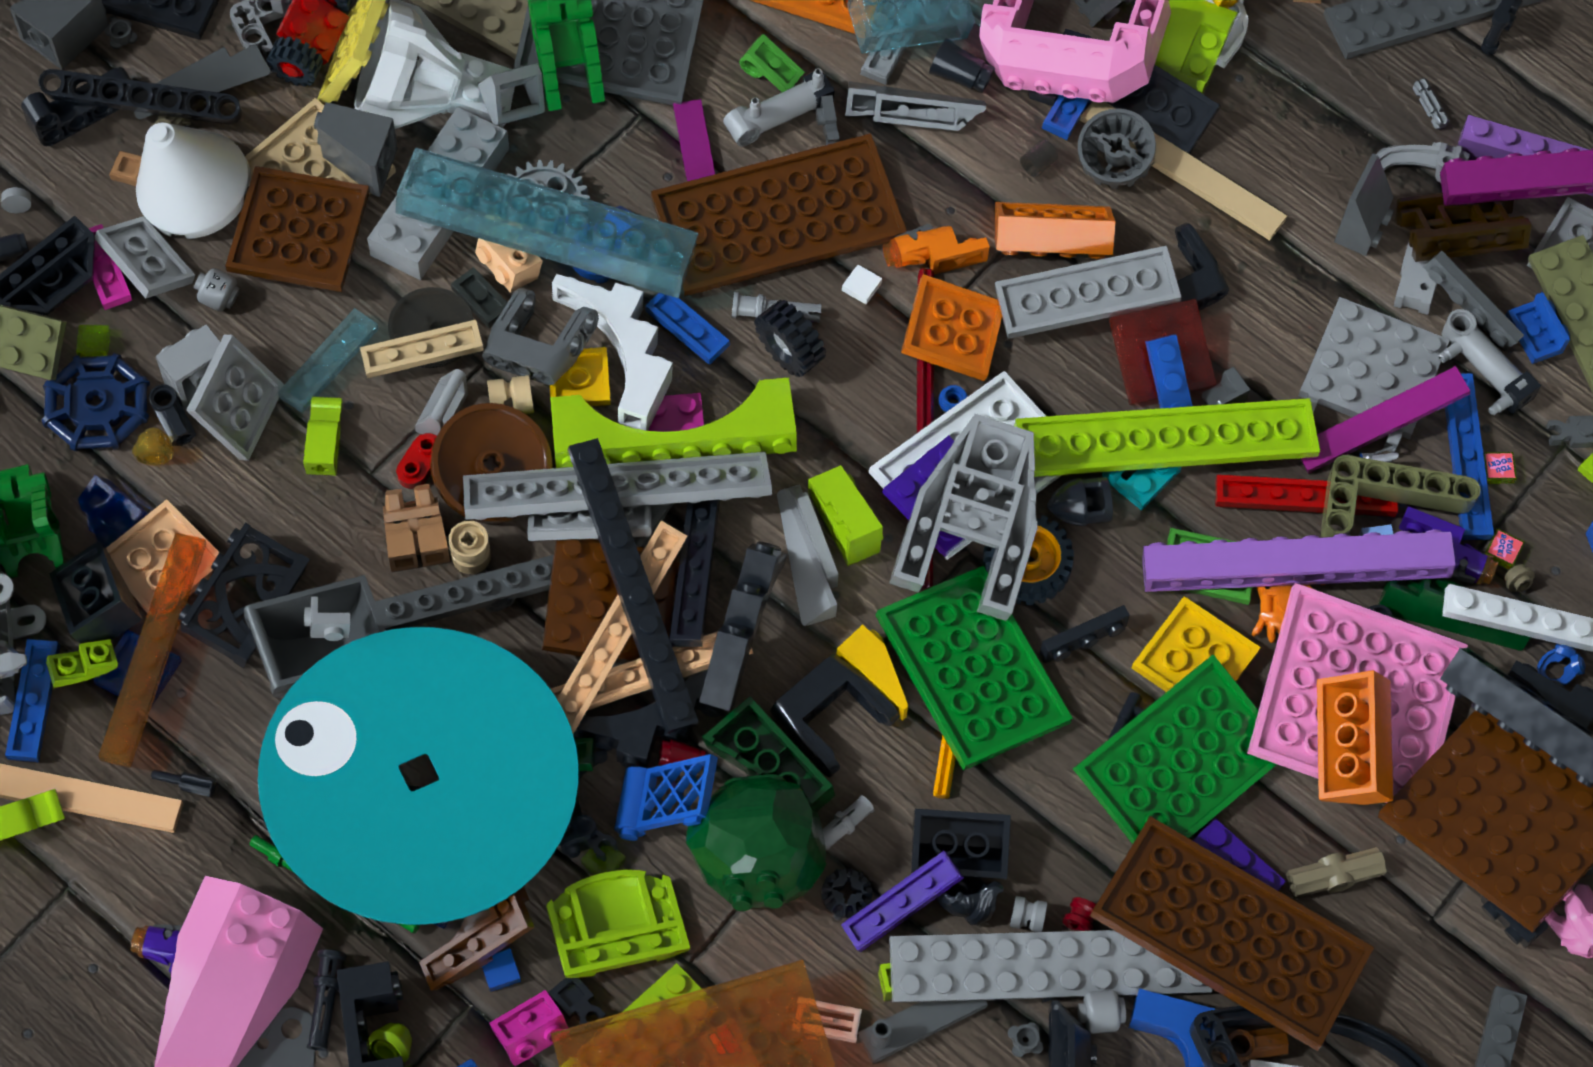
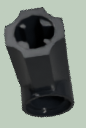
[149,384,196,447]

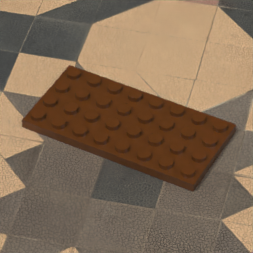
[651,133,907,296]
[1090,816,1374,1051]

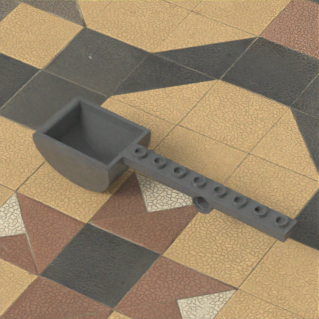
[244,555,554,698]

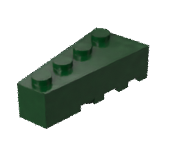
[703,696,835,812]

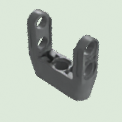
[482,287,599,385]

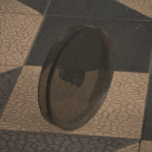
[388,287,473,368]

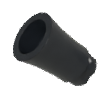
[929,37,995,93]

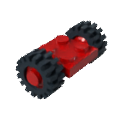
[267,0,353,87]

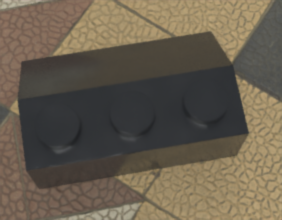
[911,808,1011,879]

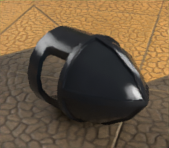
[1047,477,1113,526]

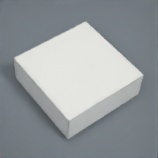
[842,265,882,305]

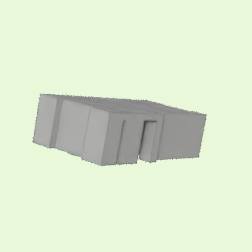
[1394,243,1437,315]

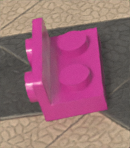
[489,990,570,1066]

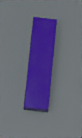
[841,851,964,952]

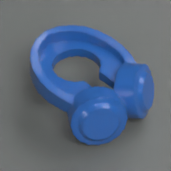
[1537,643,1586,686]

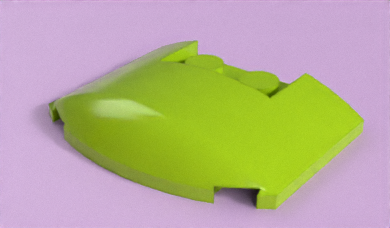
[1155,0,1238,94]
[546,870,690,978]

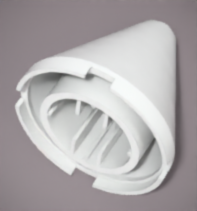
[136,122,251,239]

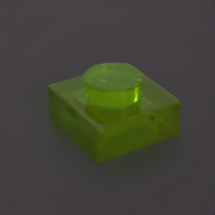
[76,325,111,357]

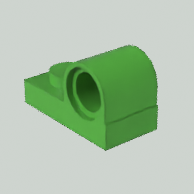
[739,34,805,92]

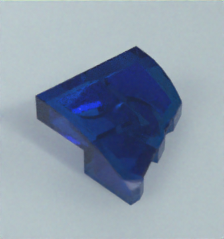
[78,475,148,548]

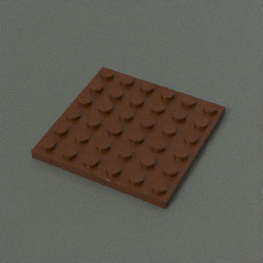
[1378,710,1593,933]

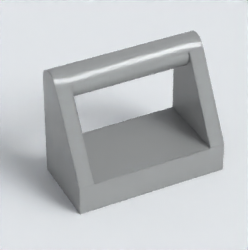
[478,63,545,126]
[415,369,468,436]

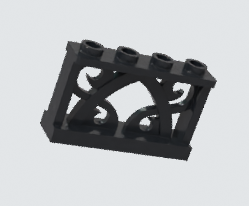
[178,522,310,668]

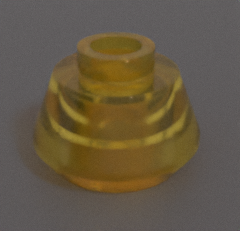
[132,428,174,466]

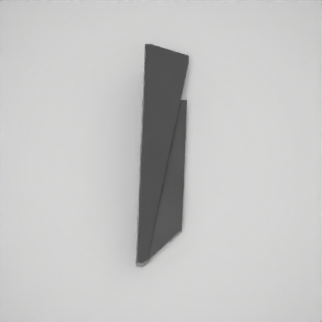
[133,43,270,119]
[845,81,986,131]

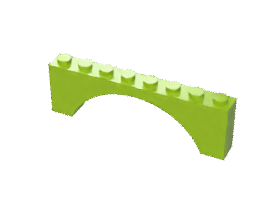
[550,377,797,468]

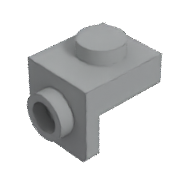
[304,597,350,641]

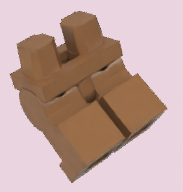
[383,484,450,572]

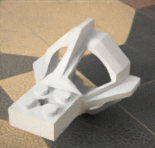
[354,0,515,129]

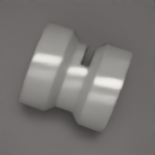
[1010,896,1047,932]

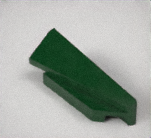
[1378,578,1530,651]

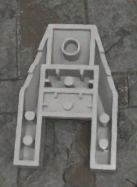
[889,414,1037,621]

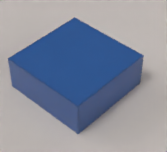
[482,949,521,992]

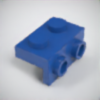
[1505,292,1570,364]

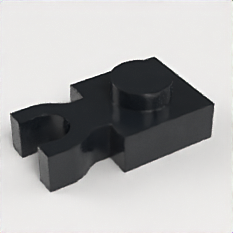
[548,978,606,1033]

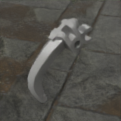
[1376,142,1470,183]

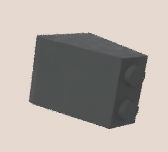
[10,0,109,70]
[314,102,398,197]

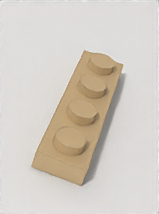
[360,320,484,378]

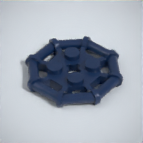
[42,353,150,452]

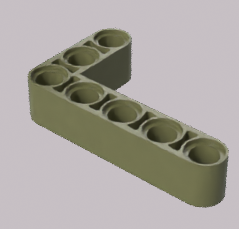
[1321,455,1481,538]

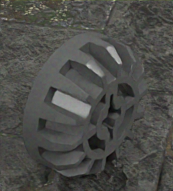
[1078,109,1156,189]

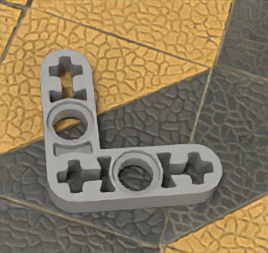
[230,0,290,73]

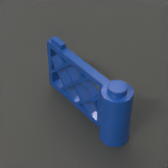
[614,754,718,841]

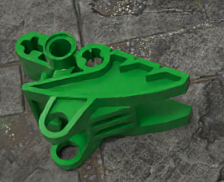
[527,0,605,111]
[0,464,64,579]

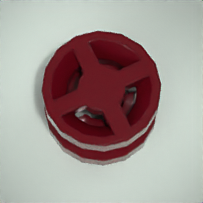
[1062,897,1096,931]

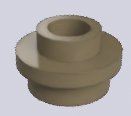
[1505,564,1535,592]

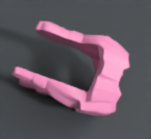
[1544,884,1593,959]

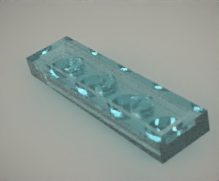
[278,308,378,414]

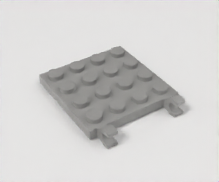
[1298,297,1450,453]

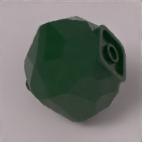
[686,774,826,911]

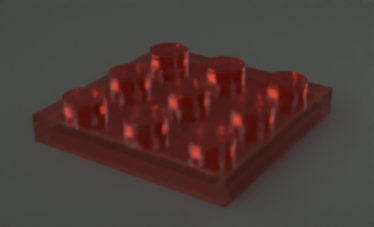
[1109,299,1217,405]

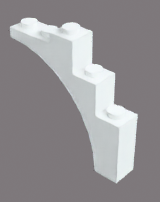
[552,274,673,431]

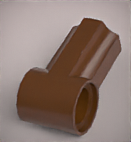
[1220,1027,1289,1064]

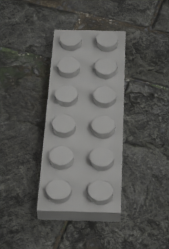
[995,246,1181,339]

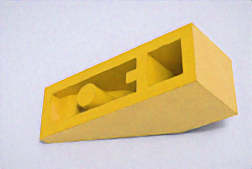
[836,624,908,721]

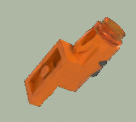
[883,224,990,275]

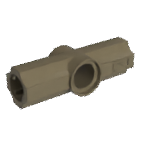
[1286,847,1387,899]

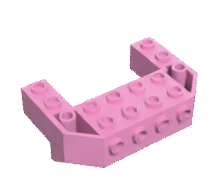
[979,0,1171,103]

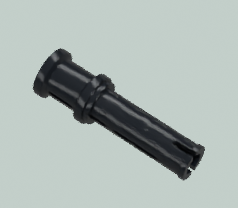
[307,950,347,1051]

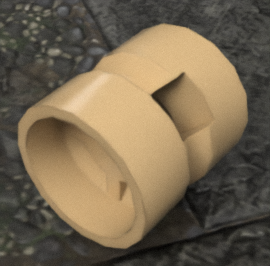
[487,375,534,414]
[449,521,491,574]

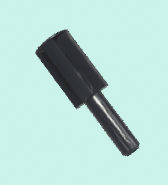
[151,770,216,797]

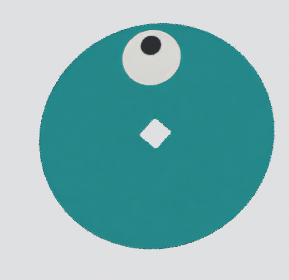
[258,627,578,925]

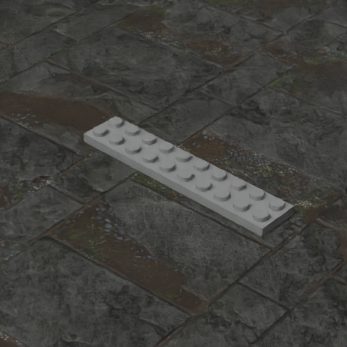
[463,452,772,520]
[889,930,1212,1003]

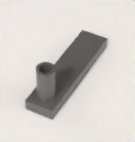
[858,1000,988,1064]

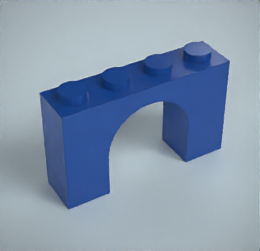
[1128,988,1215,1067]

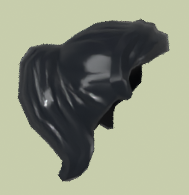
[936,876,1004,926]

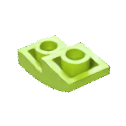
[46,639,118,688]

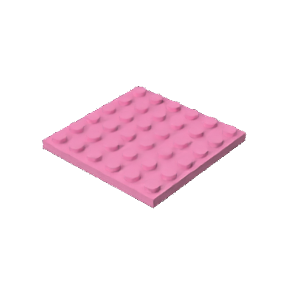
[1247,583,1468,803]

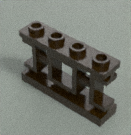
[1395,193,1531,262]

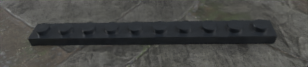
[567,438,699,734]

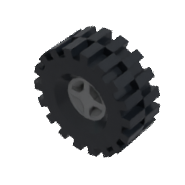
[754,300,826,377]

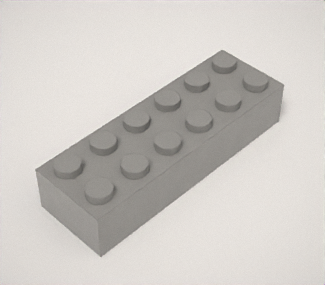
[367,107,509,280]

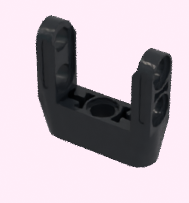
[1118,223,1229,329]
[770,654,900,777]

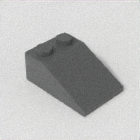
[1334,153,1394,256]

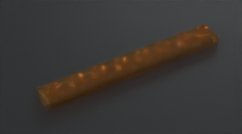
[98,532,207,768]

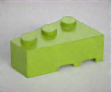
[808,465,884,567]

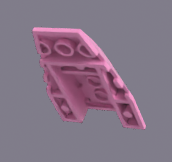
[154,876,323,1067]

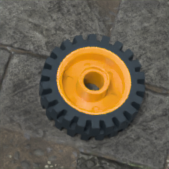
[983,515,1074,605]

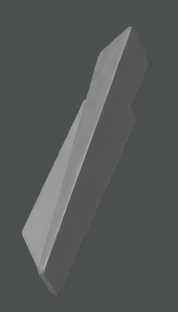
[777,484,839,626]

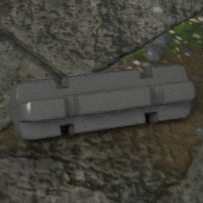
[1413,78,1450,130]

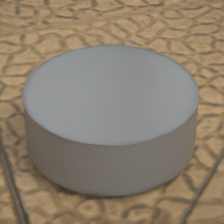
[1,187,31,214]

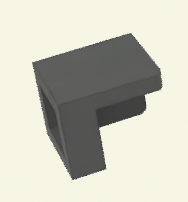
[1201,367,1250,405]

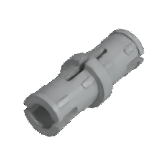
[822,795,875,851]

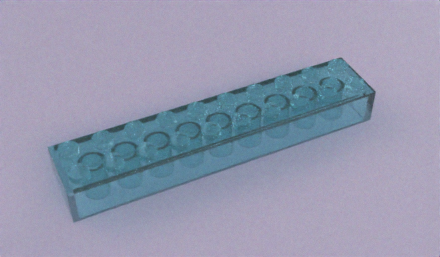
[395,148,698,298]

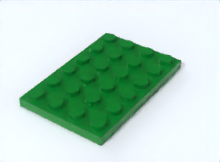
[875,566,1073,771]
[1072,654,1277,844]

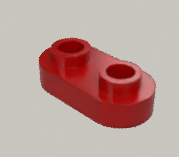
[396,433,436,489]

